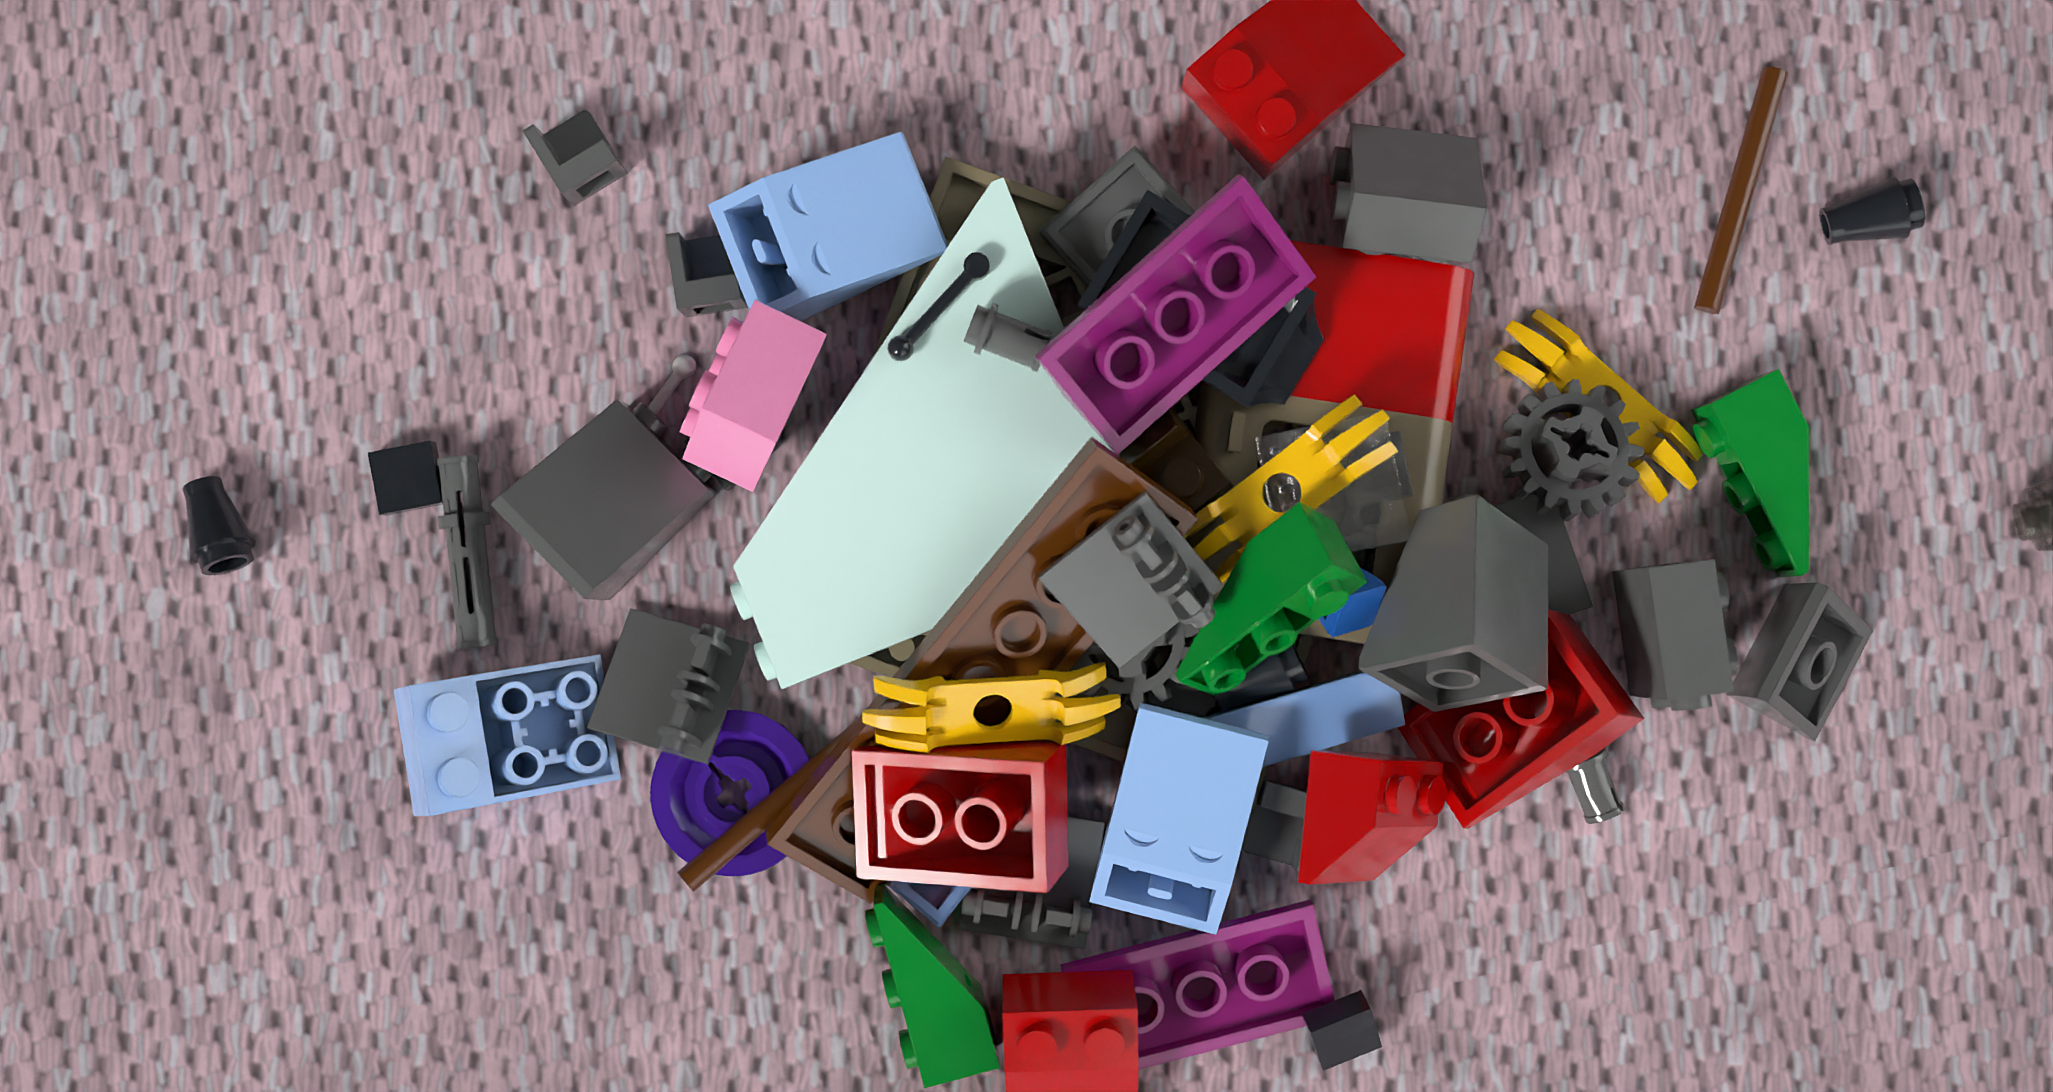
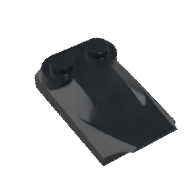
[1077,189,1324,408]

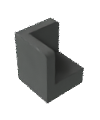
[522,110,628,206]
[666,232,748,318]
[1242,778,1307,871]

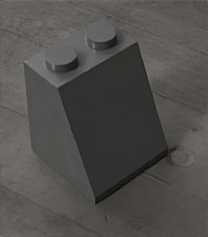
[491,399,717,600]
[1359,494,1548,712]

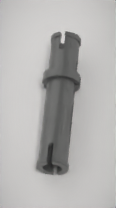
[437,455,498,649]

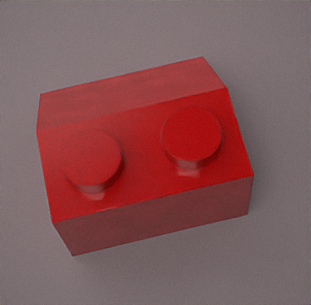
[1298,750,1446,885]

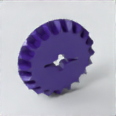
[650,709,810,876]

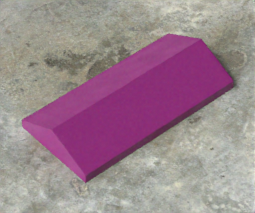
[1035,174,1316,455]
[1060,899,1335,1070]

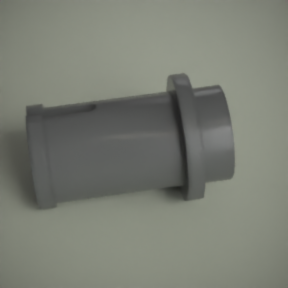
[963,303,1053,372]
[1565,748,1625,824]

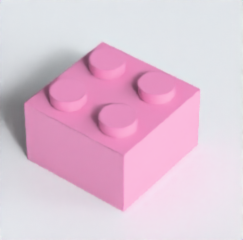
[680,300,827,492]

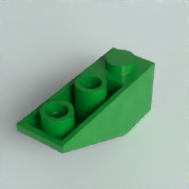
[1691,369,1809,578]
[1175,502,1368,696]
[865,884,1000,1089]

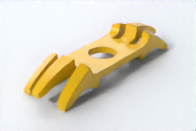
[1493,309,1703,504]
[1184,395,1399,584]
[862,662,1121,753]

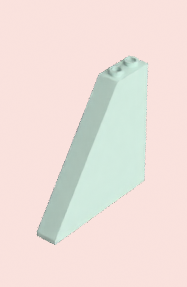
[730,177,1112,689]

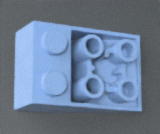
[708,132,948,321]
[394,654,621,816]
[1089,702,1269,935]

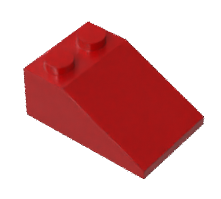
[1181,0,1405,180]
[1397,609,1644,829]
[852,740,1069,893]
[1002,970,1139,1092]

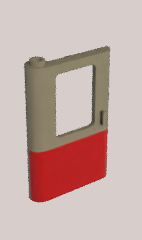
[1186,240,1475,644]

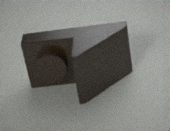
[1119,407,1234,514]

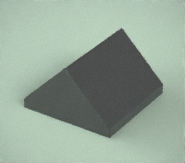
[1726,582,1873,742]

